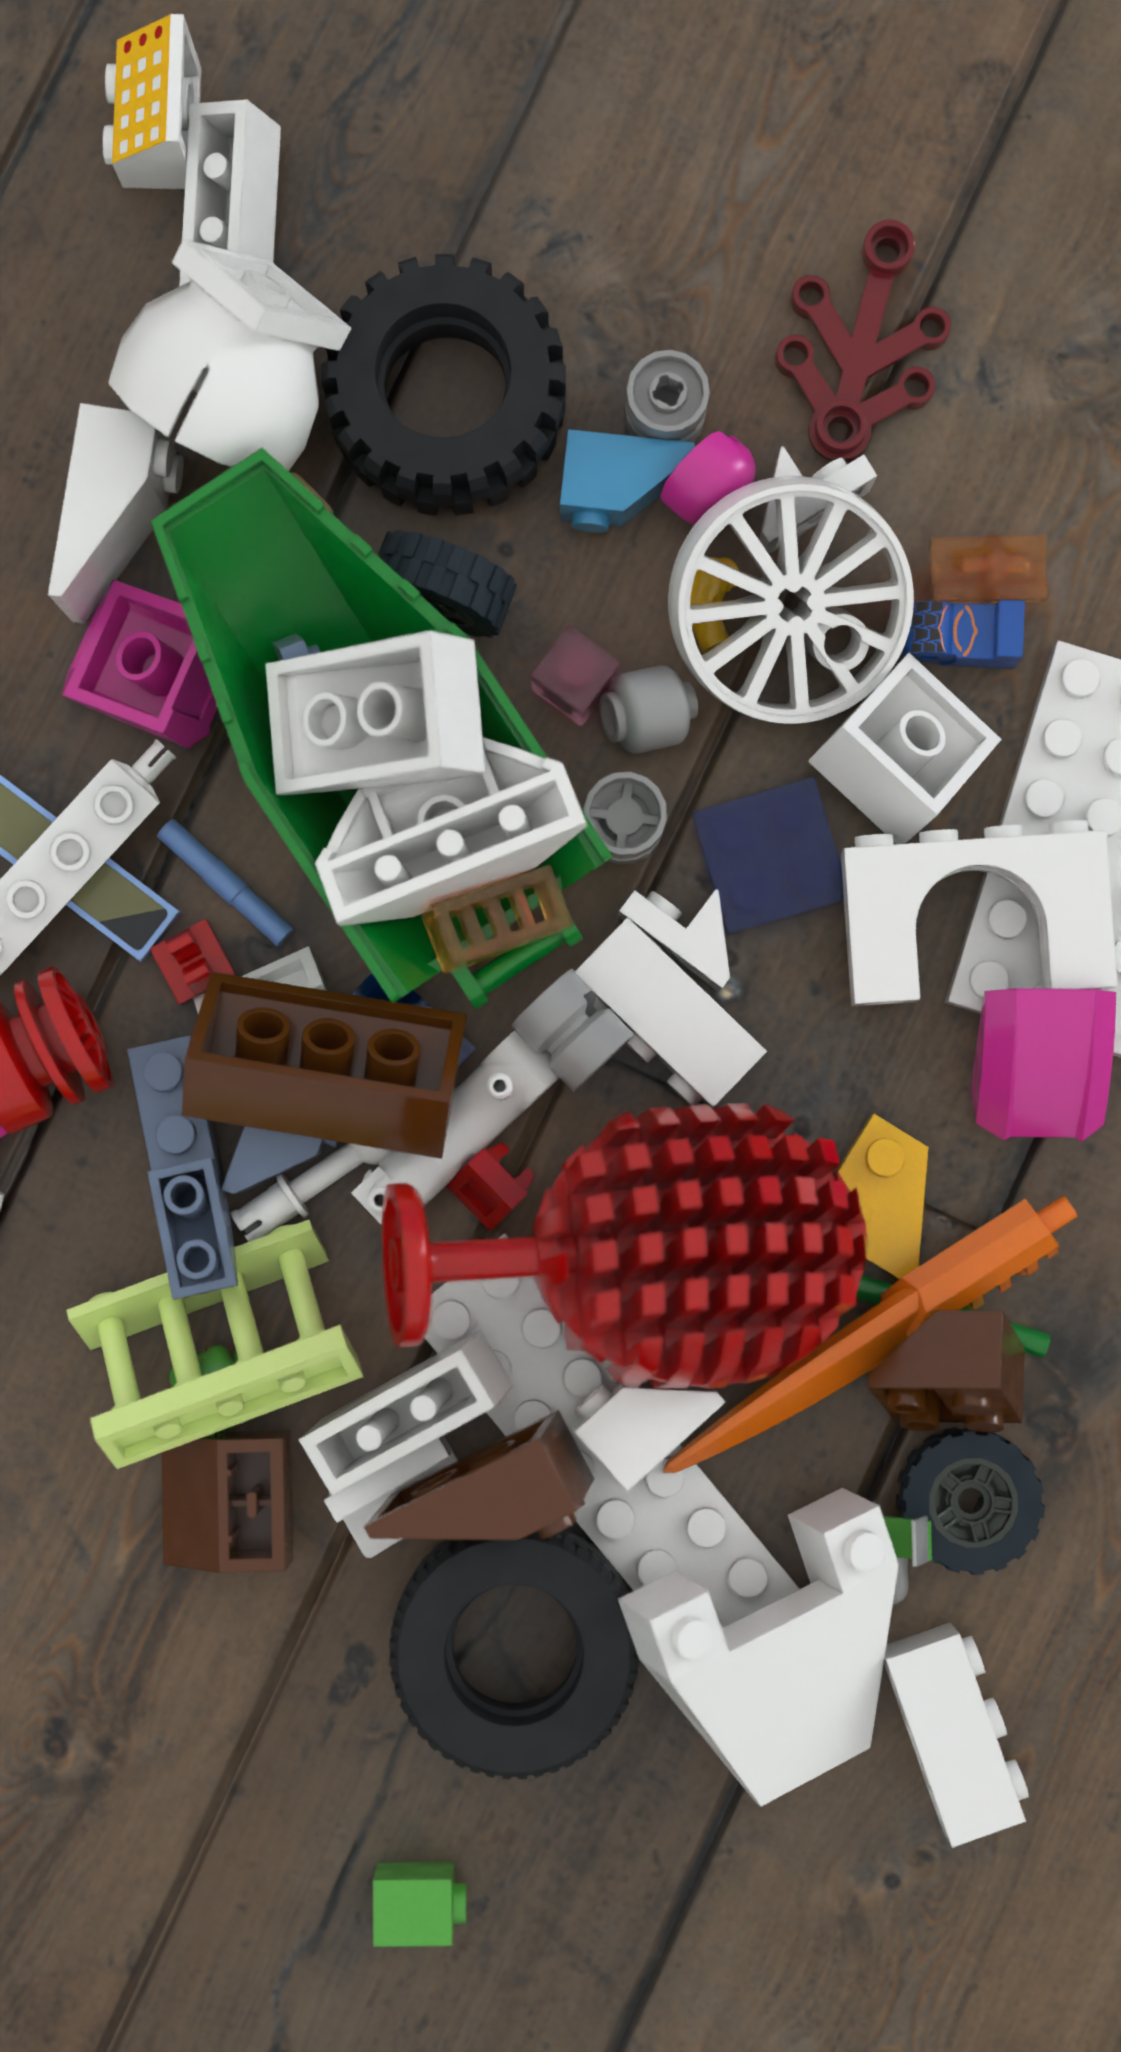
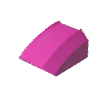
[62,580,218,749]
[970,988,1116,1142]

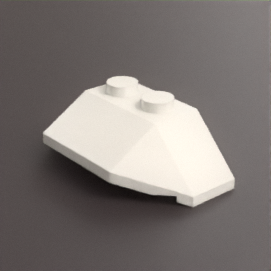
[315,737,587,926]

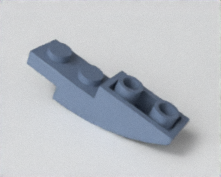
[127,1035,239,1300]

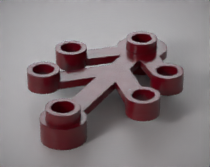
[775,220,951,462]

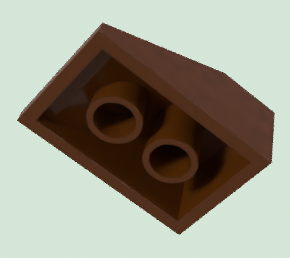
[364,1410,595,1540]

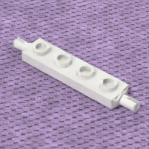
[0,739,177,976]

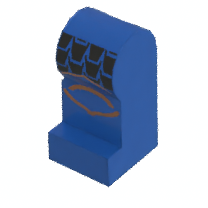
[901,600,1025,669]

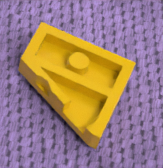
[837,1114,929,1279]

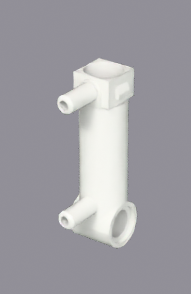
[351,1030,559,1225]

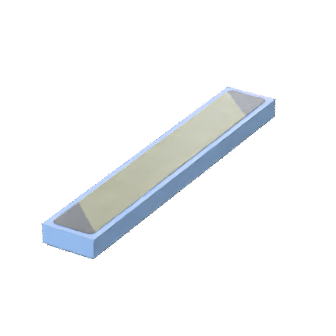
[0,775,182,963]

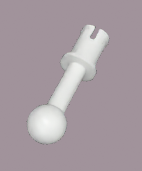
[230,1143,392,1242]

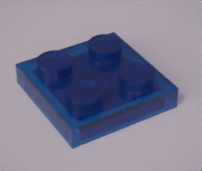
[691,777,844,935]

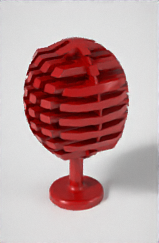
[381,1103,868,1389]

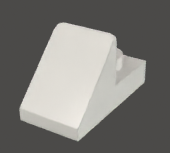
[759,446,877,554]
[618,889,730,992]

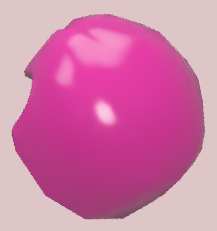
[660,431,756,526]

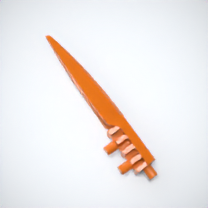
[663,1196,1078,1473]

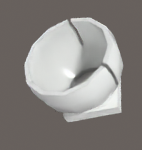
[108,239,351,471]

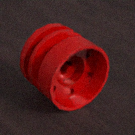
[0,966,114,1134]

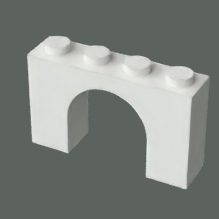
[841,820,1118,1007]

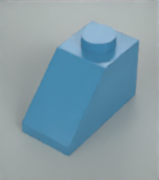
[560,429,695,533]

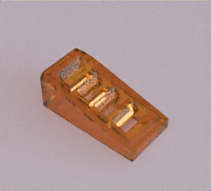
[422,864,574,974]

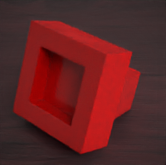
[150,919,238,1006]
[446,1143,534,1231]

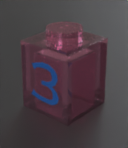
[531,625,621,727]

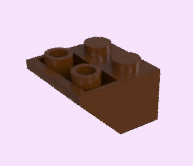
[868,1311,1025,1432]
[162,1430,293,1573]

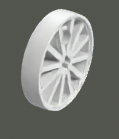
[668,476,914,724]

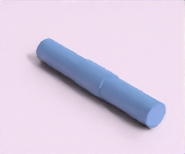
[157,818,295,947]

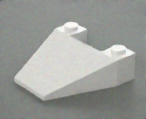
[618,1488,899,1806]

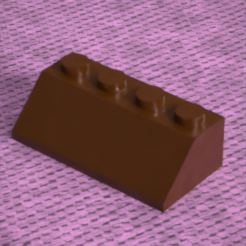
[182,972,467,1159]

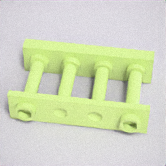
[66,1219,364,1469]

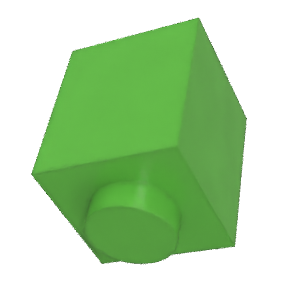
[373,1862,467,1947]

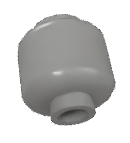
[599,665,698,754]

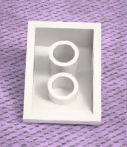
[48,403,184,624]
[266,631,485,795]

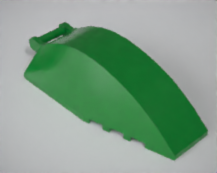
[150,447,612,1010]

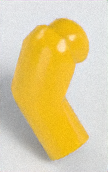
[690,557,739,653]

